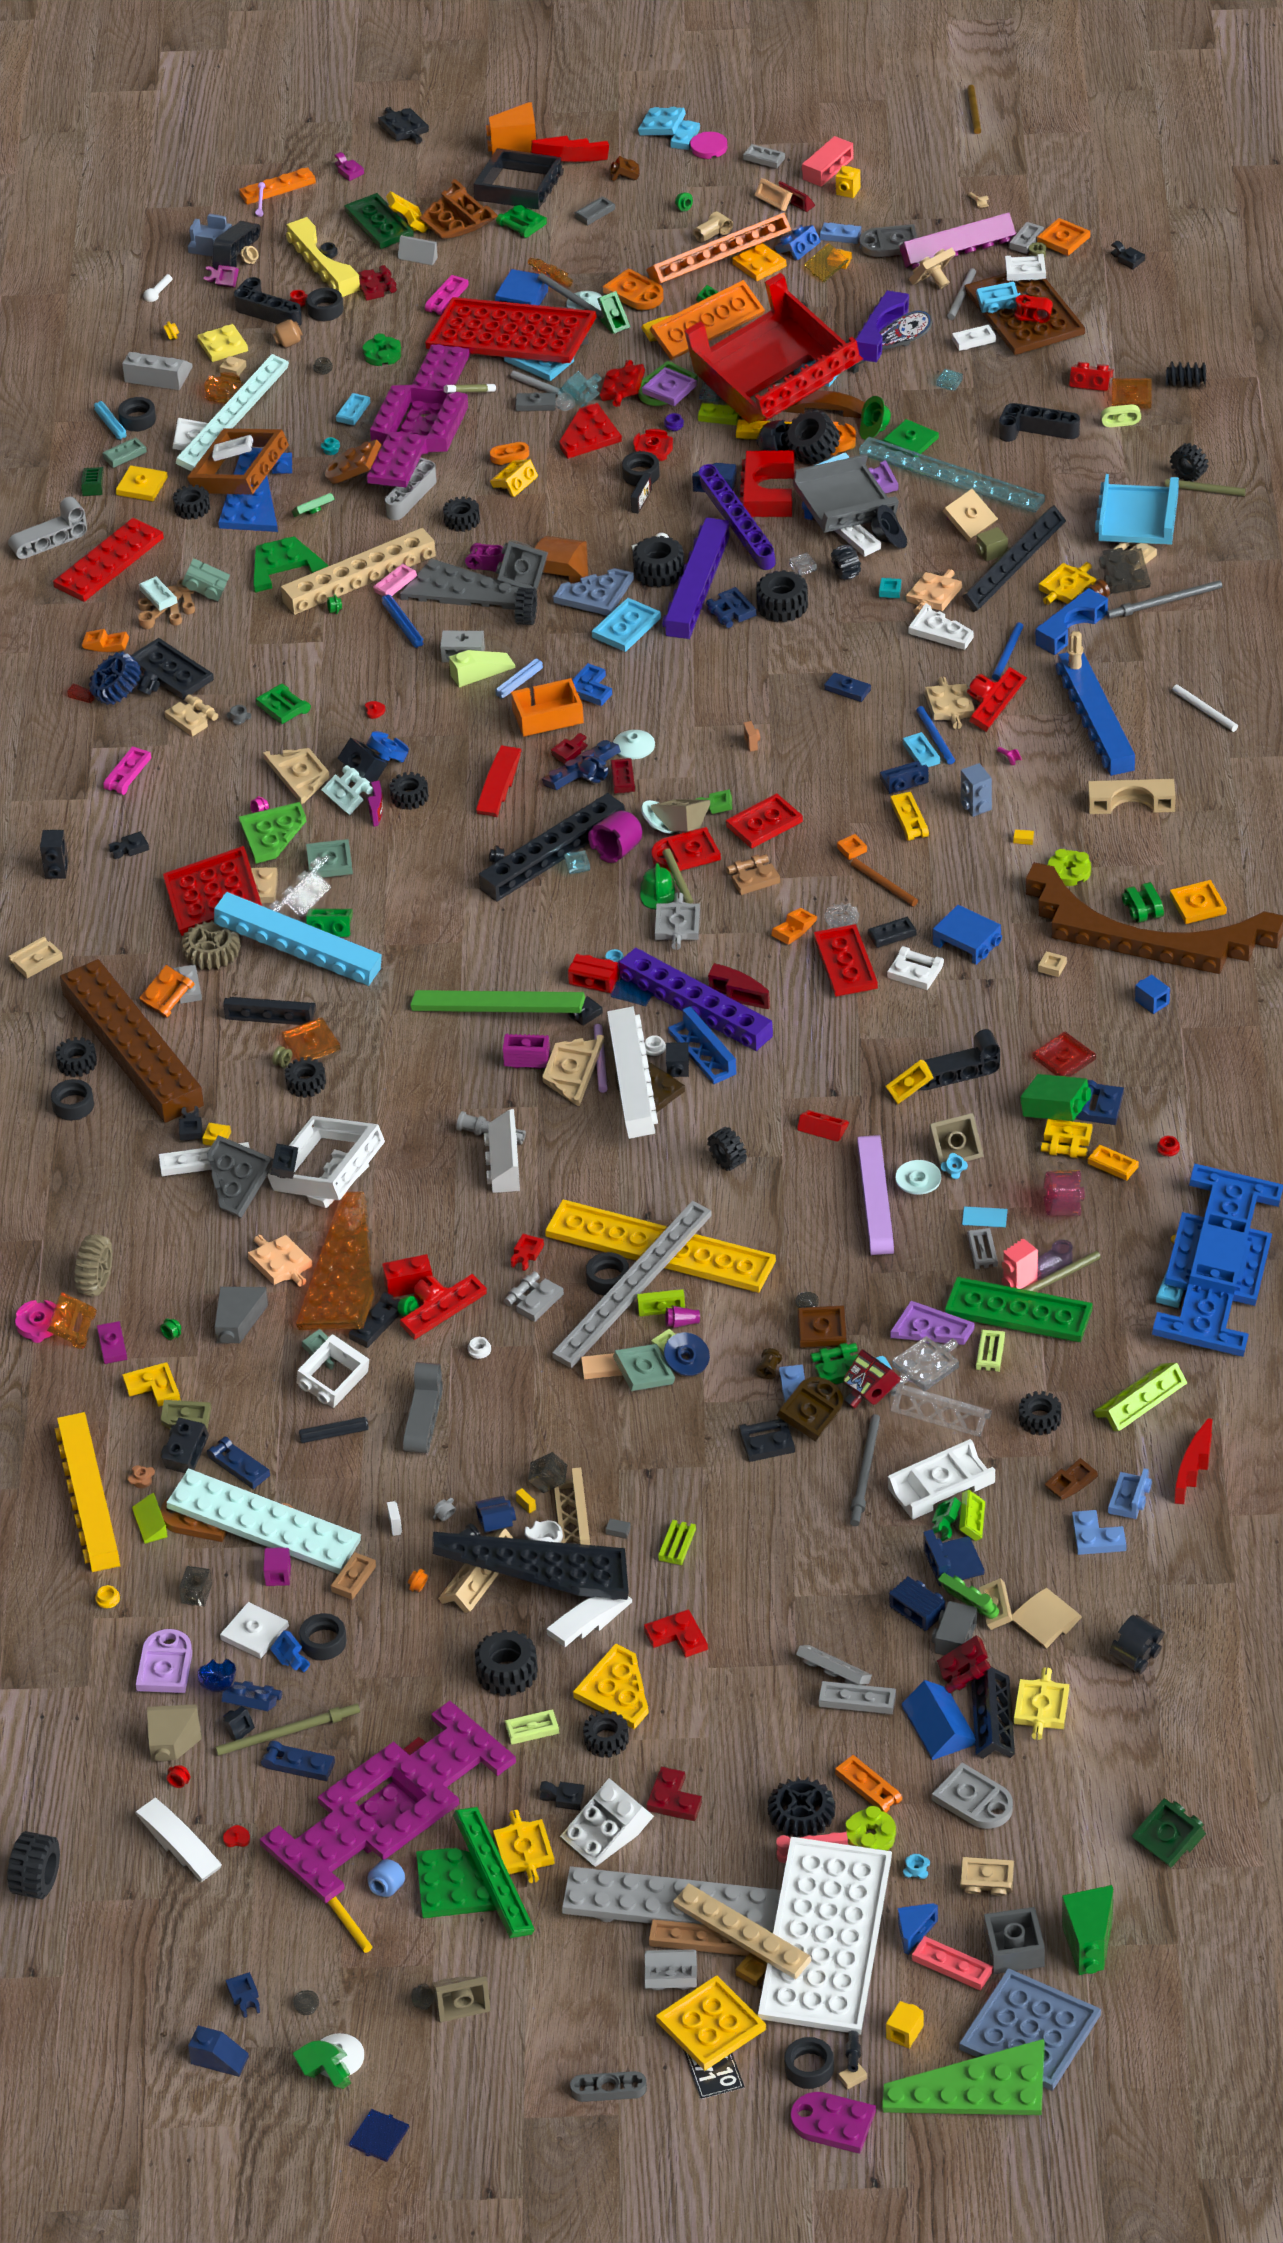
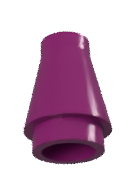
[665,1305,700,1329]

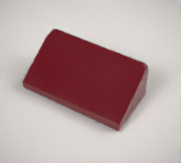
[778,181,815,212]

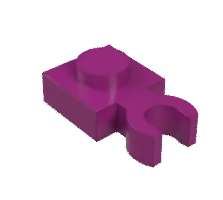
[203,265,239,288]

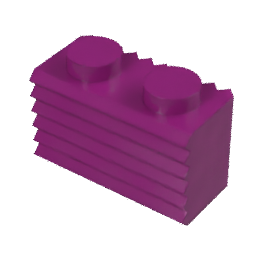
[503,1033,550,1069]

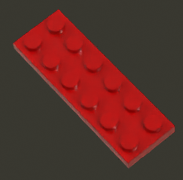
[53,518,164,602]

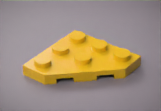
[573,1644,648,1729]

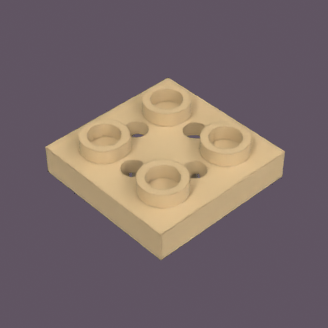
[909,248,956,289]

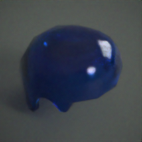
[197,1659,236,1692]

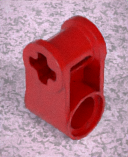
[1014,295,1053,323]

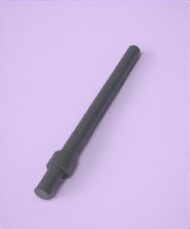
[1106,580,1222,619]
[850,1414,880,1526]

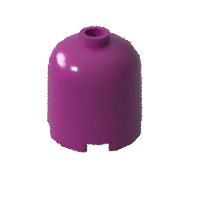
[589,811,642,863]

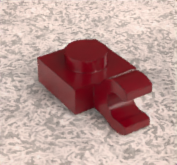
[551,733,588,764]

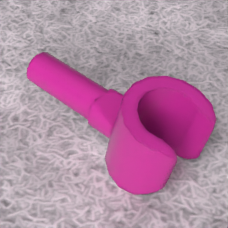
[997,747,1022,765]

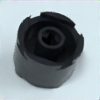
[1110,1614,1165,1674]

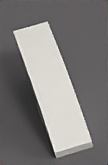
[547,1596,632,1647]
[135,1798,222,1882]

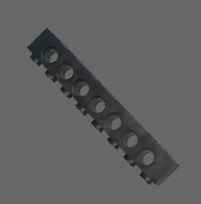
[479,793,625,902]

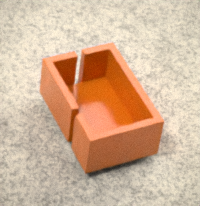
[511,678,584,737]

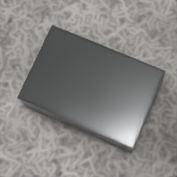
[606,1518,631,1539]

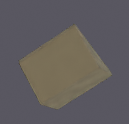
[929,1113,984,1168]

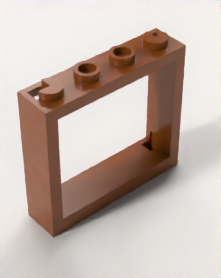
[187,428,289,495]

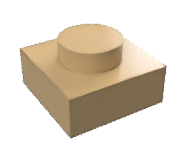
[220,356,246,378]
[1038,951,1067,977]

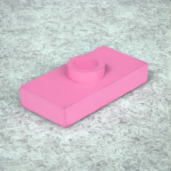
[373,564,417,596]

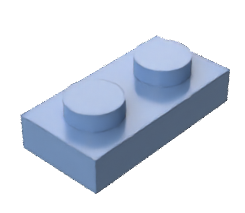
[820,223,861,244]
[779,1365,805,1403]

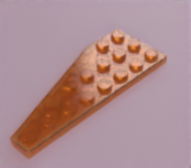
[296,1191,374,1330]

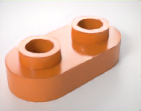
[490,442,529,465]

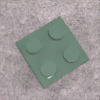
[306,839,353,879]
[613,1344,675,1391]

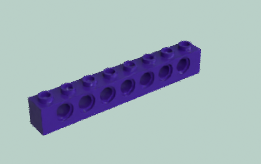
[619,947,773,1051]

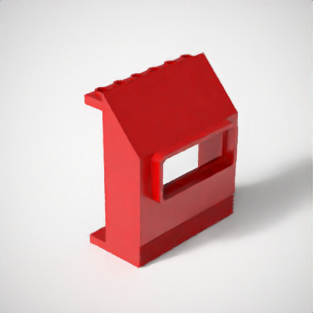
[684,272,864,424]

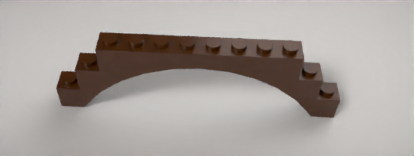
[1026,862,1283,974]

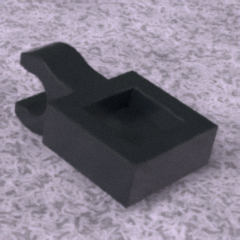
[1111,241,1145,270]
[540,1781,585,1811]

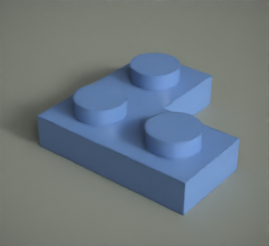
[1072,1510,1126,1555]

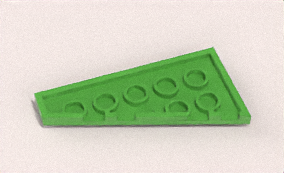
[883,2039,1045,2115]

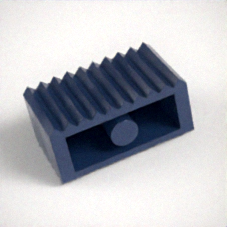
[889,1576,945,1631]

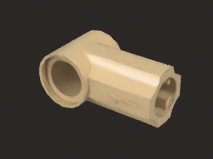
[693,211,733,243]

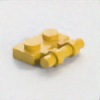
[1041,1119,1093,1158]

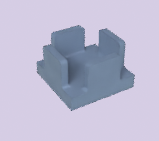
[188,214,232,257]

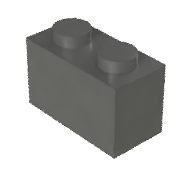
[932,1601,977,1655]

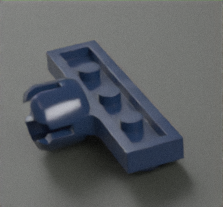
[542,740,621,790]

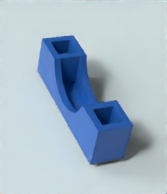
[1035,588,1108,655]

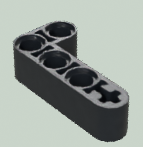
[212,221,261,270]
[234,277,302,326]
[999,403,1080,442]
[916,1029,1000,1091]

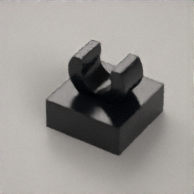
[223,1706,255,1741]

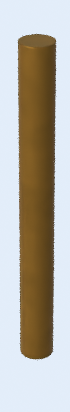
[967,85,981,134]

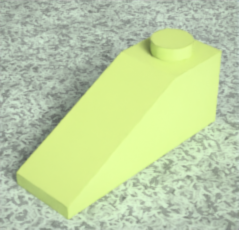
[449,650,515,687]

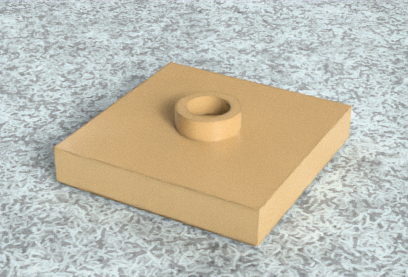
[943,489,998,542]

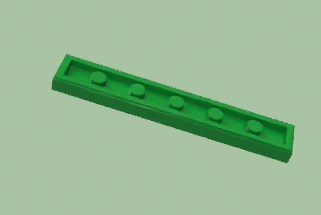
[453,1807,535,1938]

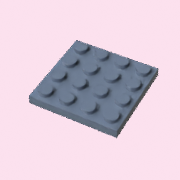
[959,1968,1101,2091]

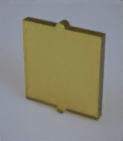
[804,243,849,282]

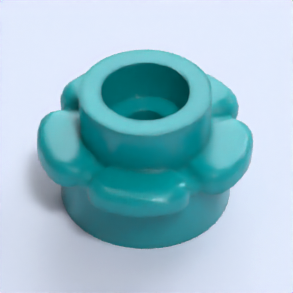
[321,437,340,455]

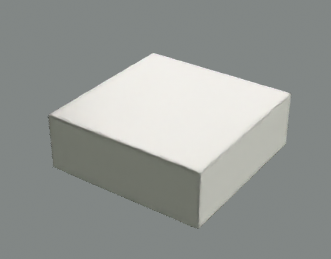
[387,1501,402,1536]

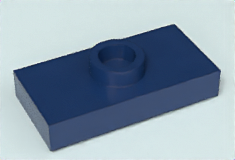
[824,672,871,702]

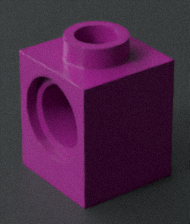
[264,1547,291,1586]

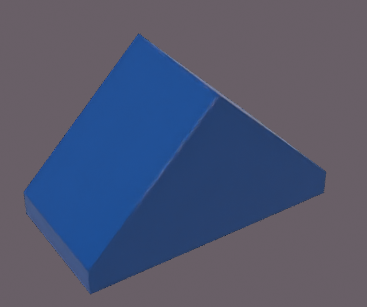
[898,1903,938,1955]

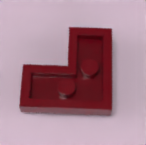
[647,1766,702,1821]

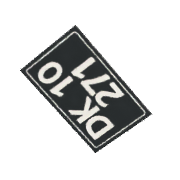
[683,2049,745,2099]

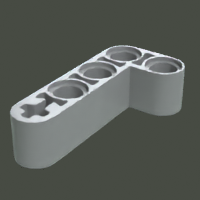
[385,458,437,520]
[8,497,87,559]

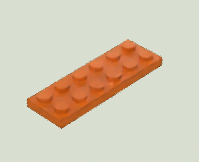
[650,280,765,360]

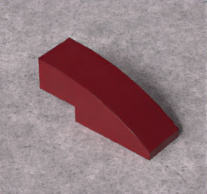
[708,963,770,1010]

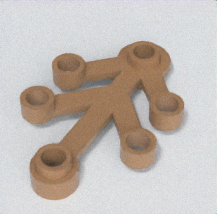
[138,578,195,629]

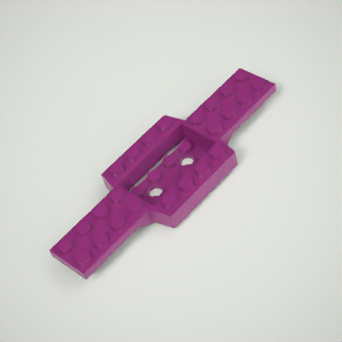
[367,344,470,488]

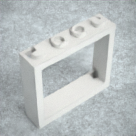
[267,1116,385,1200]

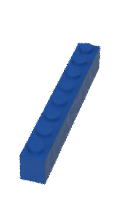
[1055,652,1135,776]

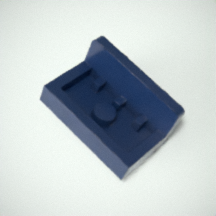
[880,761,929,794]

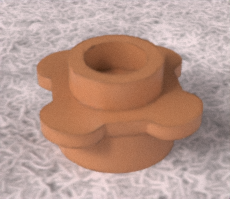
[128,1465,155,1488]

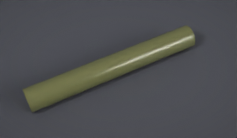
[662,849,694,904]

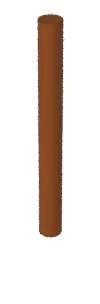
[851,858,918,907]

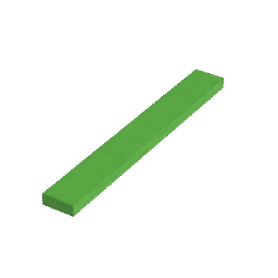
[411,990,585,1013]

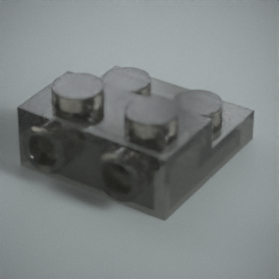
[1099,548,1151,594]

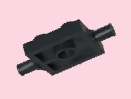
[378,107,429,144]

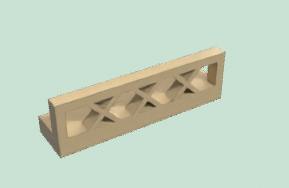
[554,1467,590,1545]
[438,1528,513,1613]

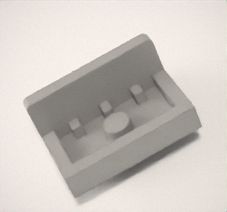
[645,1950,697,1990]

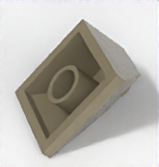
[651,799,710,834]
[147,1704,202,1762]
[432,1976,491,2023]

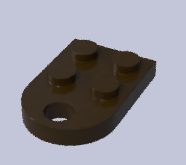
[615,1062,685,1113]
[776,1377,843,1442]

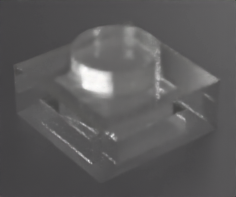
[789,553,817,576]

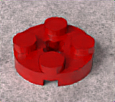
[633,429,673,461]

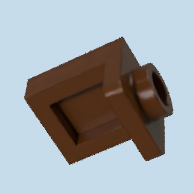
[609,156,640,181]

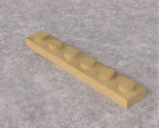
[673,1883,811,1980]

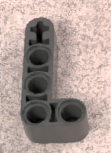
[403,1362,443,1453]

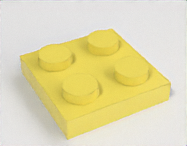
[197,324,248,362]

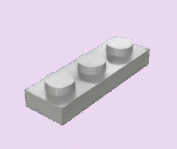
[796,1645,872,1685]
[819,1681,896,1714]

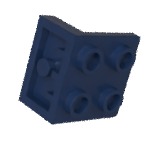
[923,1529,985,1586]

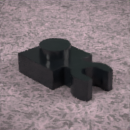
[109,831,149,859]
[179,1106,203,1141]

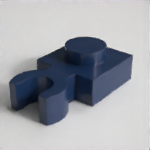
[225,1972,260,2018]

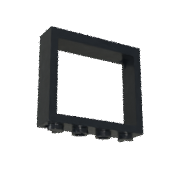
[474,148,564,210]

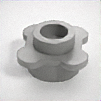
[433,1498,456,1521]

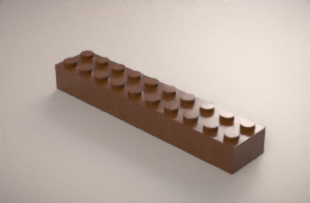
[60,959,204,1123]

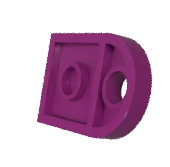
[791,2092,876,2154]

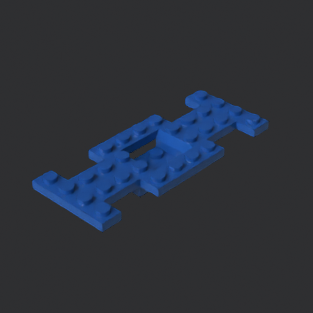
[1152,1163,1283,1357]

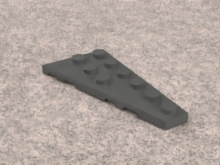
[400,558,519,610]

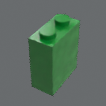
[1020,1074,1091,1121]

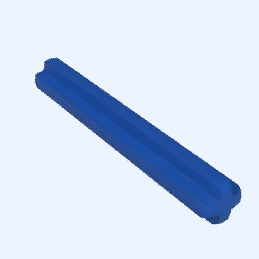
[382,594,424,648]

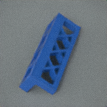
[668,1007,736,1085]

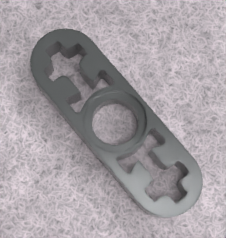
[570,2071,647,2102]

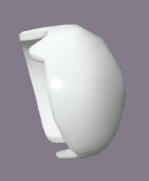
[525,1520,563,1543]

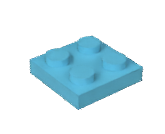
[638,107,686,136]

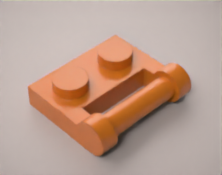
[139,965,195,1018]

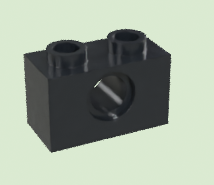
[337,737,388,783]

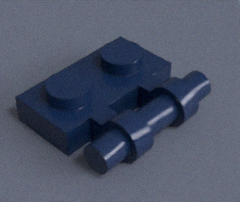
[706,587,757,628]
[221,1681,282,1711]

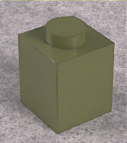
[975,527,1008,561]

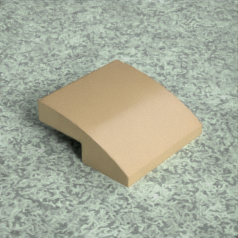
[1012,1588,1082,1649]

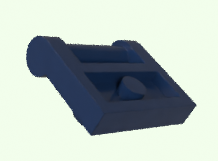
[1076,1080,1124,1125]

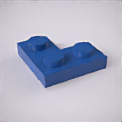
[572,663,612,706]

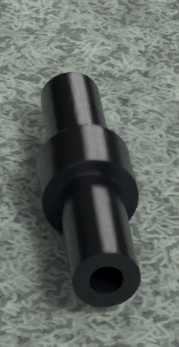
[845,2030,861,2072]

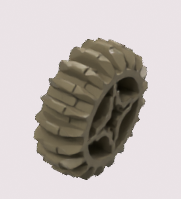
[181,920,241,971]
[74,1234,113,1296]

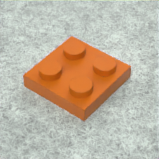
[1037,218,1090,256]

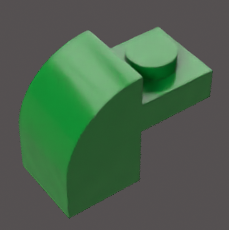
[293,2041,351,2089]

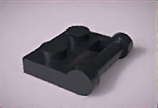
[738,1417,795,1462]

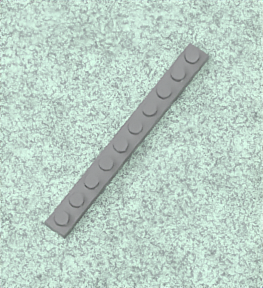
[552,1200,712,1369]

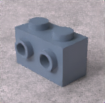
[961,763,992,817]

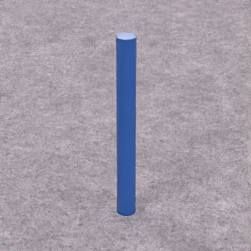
[992,622,1024,681]
[916,706,955,764]

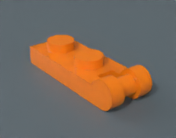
[835,1755,902,1813]

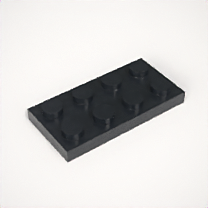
[131,638,214,700]

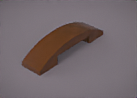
[785,390,865,418]

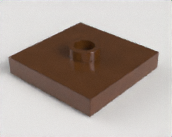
[797,1305,847,1348]

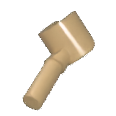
[969,192,989,209]

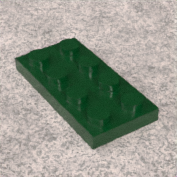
[344,193,414,249]

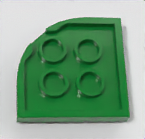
[416,1848,496,1918]

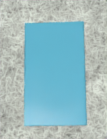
[962,1207,1008,1227]

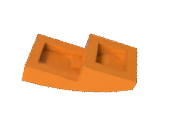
[82,629,129,652]
[771,908,817,945]

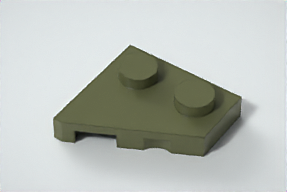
[160,1400,211,1430]

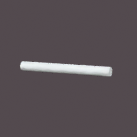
[1172,684,1238,732]

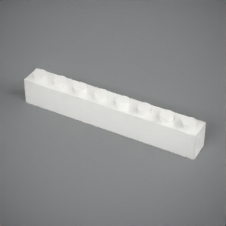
[607,1006,658,1139]

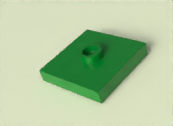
[883,419,939,459]

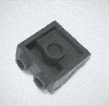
[496,539,549,591]

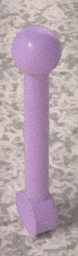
[255,182,265,217]

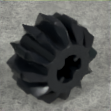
[831,544,861,580]

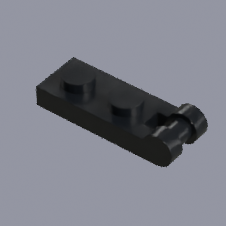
[349,1292,401,1348]

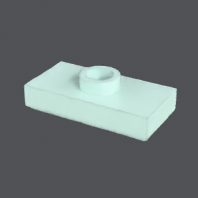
[139,576,177,611]

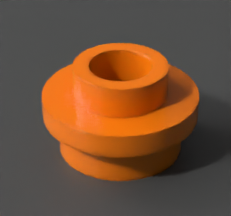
[408,1569,429,1592]

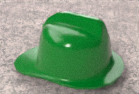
[860,396,891,441]
[640,863,675,910]

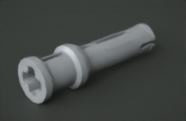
[456,1111,526,1145]

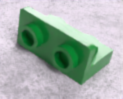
[306,909,353,937]

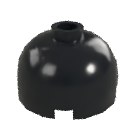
[757,420,790,451]

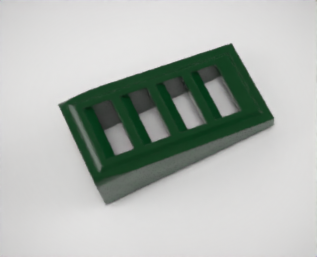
[81,467,104,496]

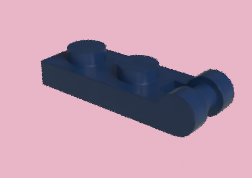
[206,1436,270,1489]
[261,1741,335,1782]

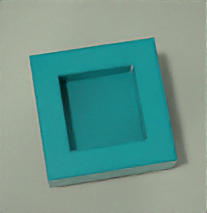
[879,578,902,598]

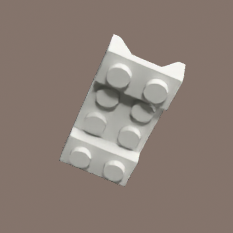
[888,1439,995,1520]

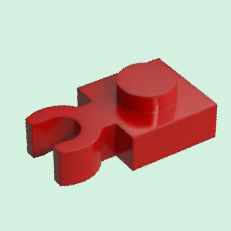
[511,1234,544,1271]

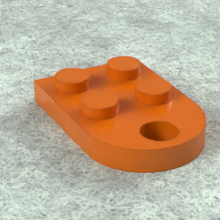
[603,268,664,310]

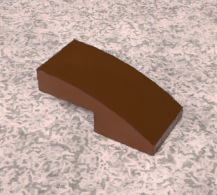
[1045,1458,1098,1500]

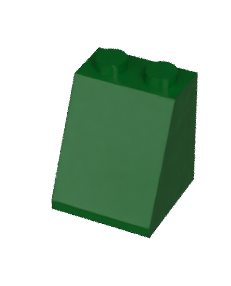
[1062,1885,1114,1975]

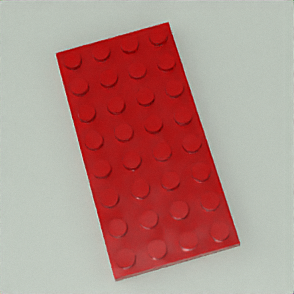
[425,297,597,363]

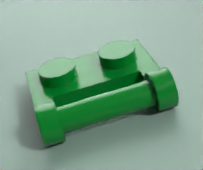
[496,205,547,238]
[255,684,311,724]

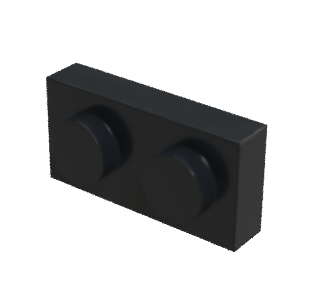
[270,1143,299,1179]

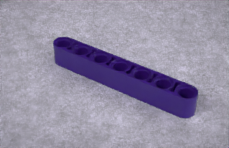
[699,464,776,570]

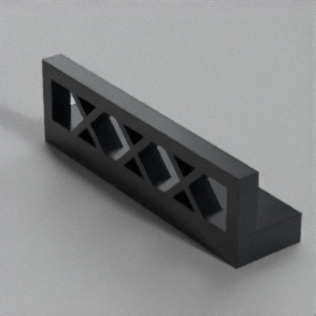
[223,997,316,1026]
[971,1667,1015,1759]

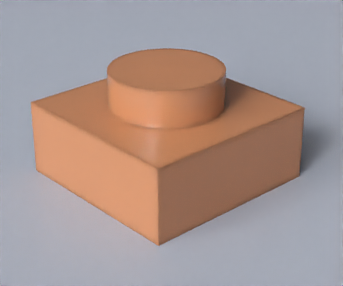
[743,721,760,752]

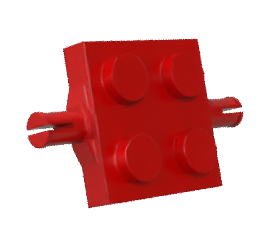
[600,360,645,407]

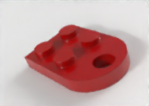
[652,827,721,872]

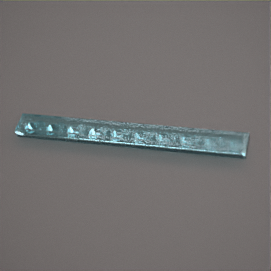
[859,437,1045,513]

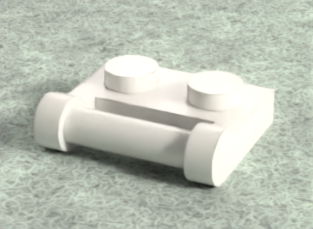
[1005,254,1046,281]
[887,946,944,990]

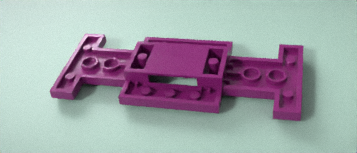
[259,1701,516,1904]

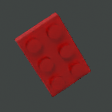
[726,794,803,849]

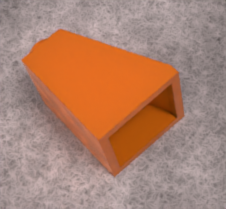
[486,102,536,155]

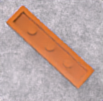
[239,167,316,205]

